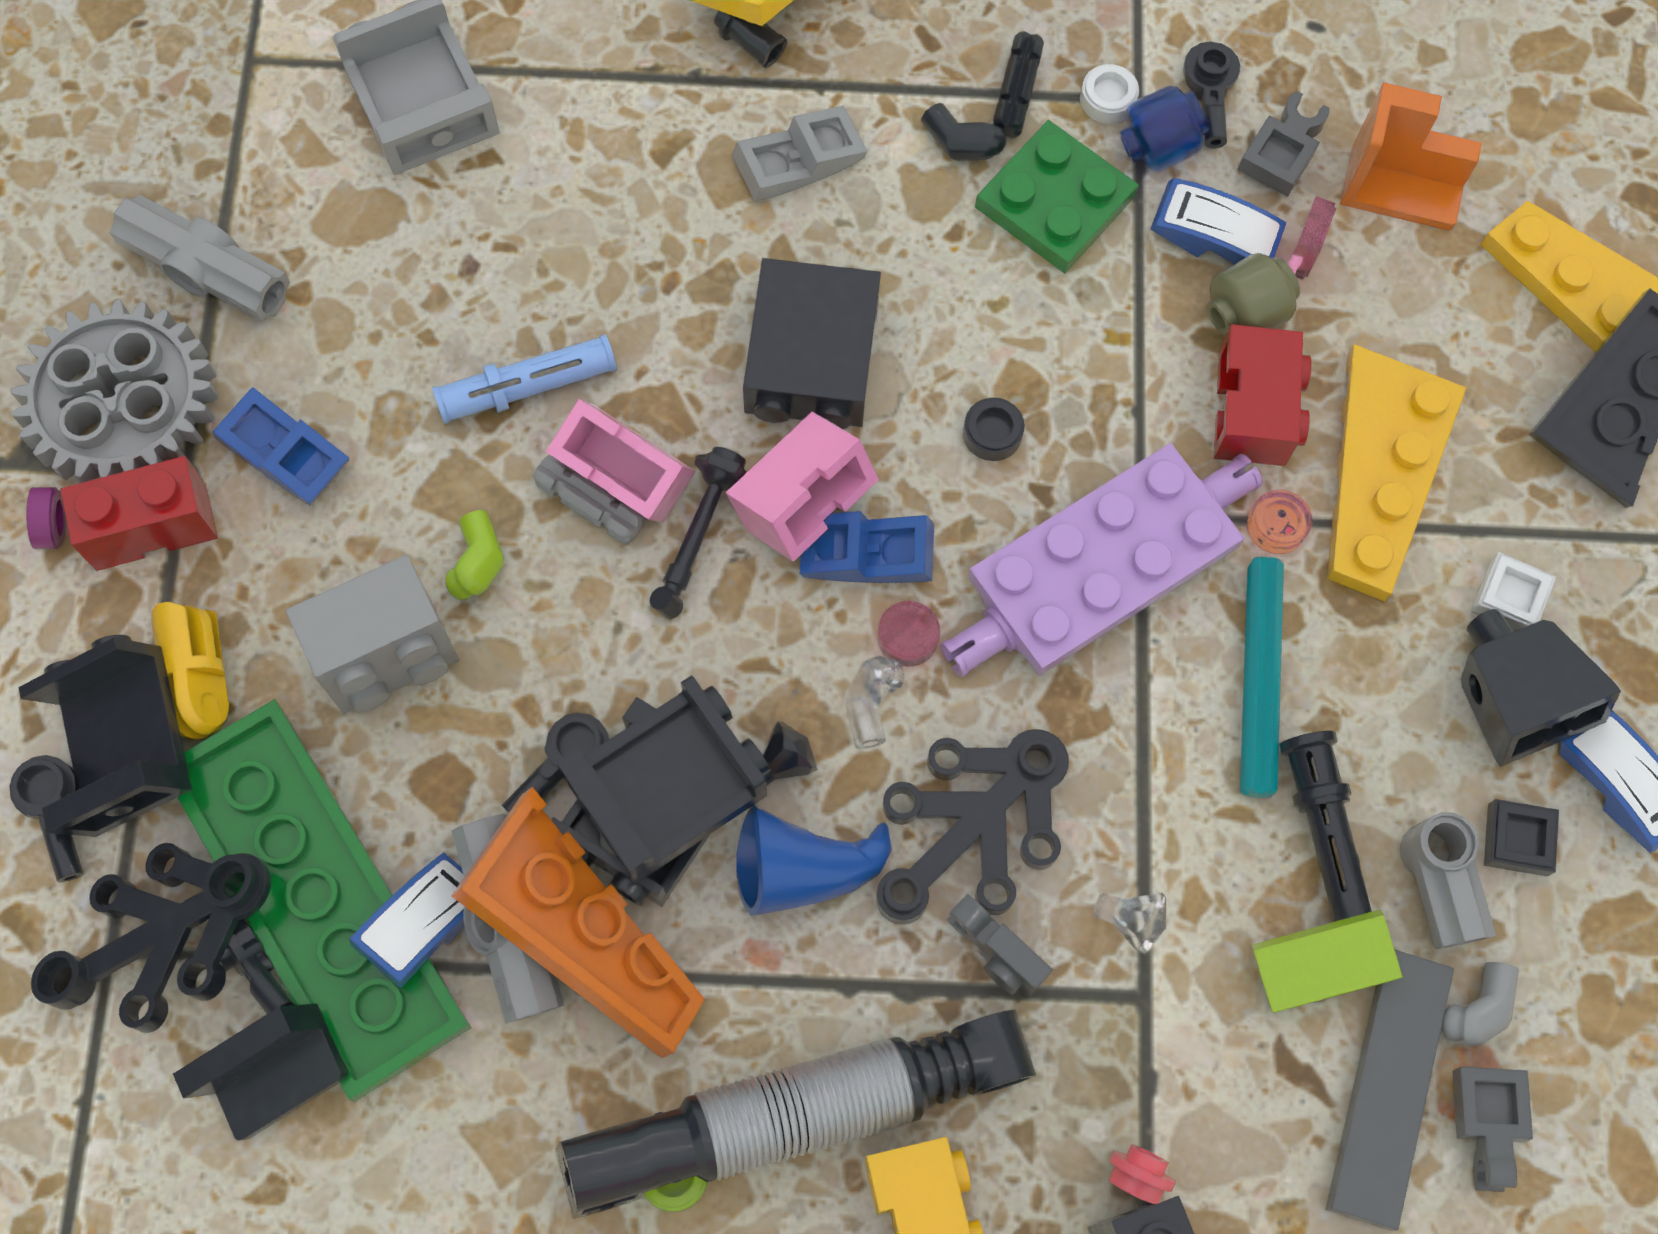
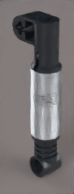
[556,1010,1036,1219]

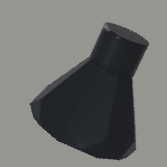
[762,721,818,786]

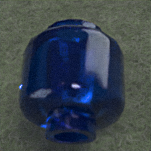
[1119,85,1209,172]

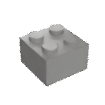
[285,554,459,714]

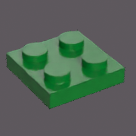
[975,119,1139,274]

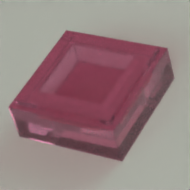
[1287,196,1337,280]

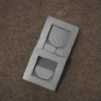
[732,105,867,202]

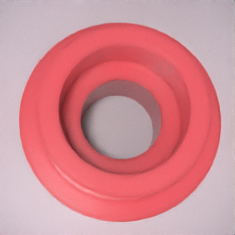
[1108,1144,1176,1204]

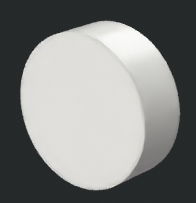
[1080,64,1139,124]

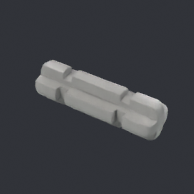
[533,455,644,543]

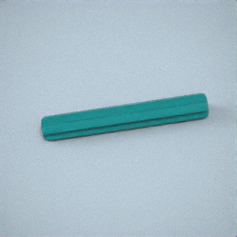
[1240,556,1284,798]

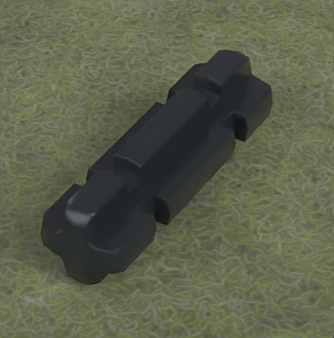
[993,31,1044,138]

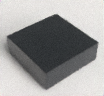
[1484,799,1559,877]

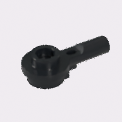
[1183,41,1241,149]
[501,712,609,813]
[9,755,84,883]
[220,919,295,1014]

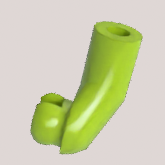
[445,510,504,600]

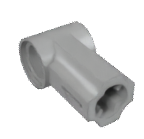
[1400,812,1496,949]

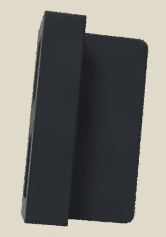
[173,1003,348,1141]

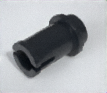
[714,11,788,68]

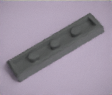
[1326,949,1454,1231]

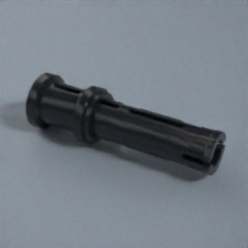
[1279,730,1372,922]

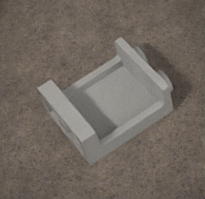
[333,0,500,175]

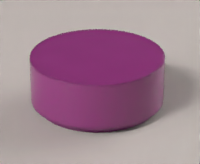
[26,487,66,549]

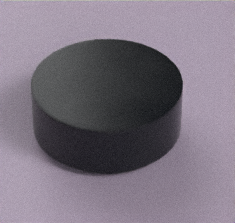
[963,398,1025,461]

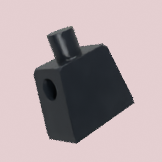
[1461,609,1621,767]

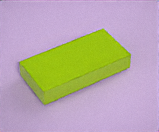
[1251,909,1403,1013]

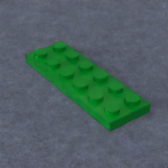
[177,699,472,1102]

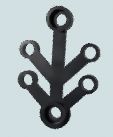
[876,729,1069,925]
[31,843,271,1033]

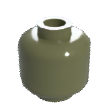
[1207,253,1300,334]

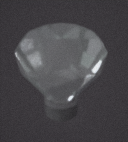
[1094,892,1166,955]

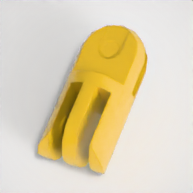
[151,602,229,740]

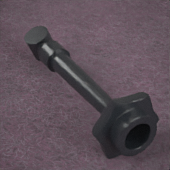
[650,447,747,619]

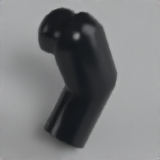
[921,103,1006,161]

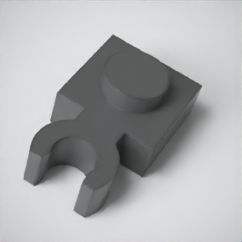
[1237,91,1329,197]
[947,894,1053,998]

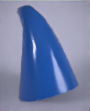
[736,805,892,916]

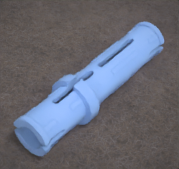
[432,334,617,424]

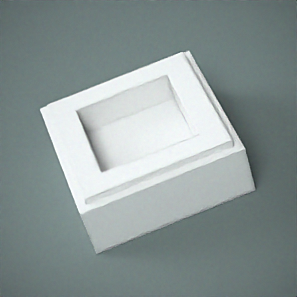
[1471,552,1556,631]

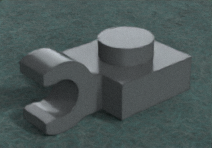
[1452,1067,1533,1192]

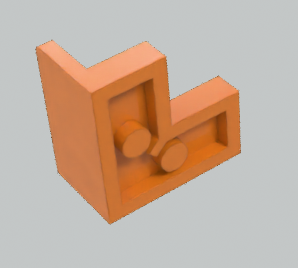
[1340,82,1482,230]

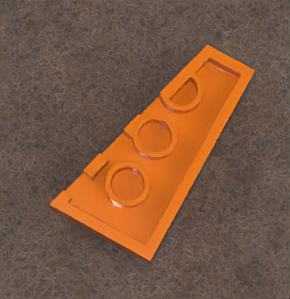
[451,787,705,1058]

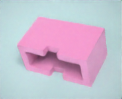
[546,399,696,522]
[726,412,879,562]

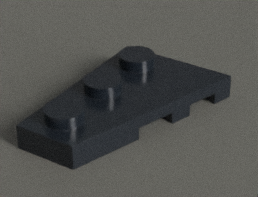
[1528,288,1658,508]

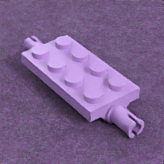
[940,443,1263,678]

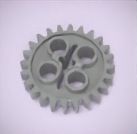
[11,299,218,483]

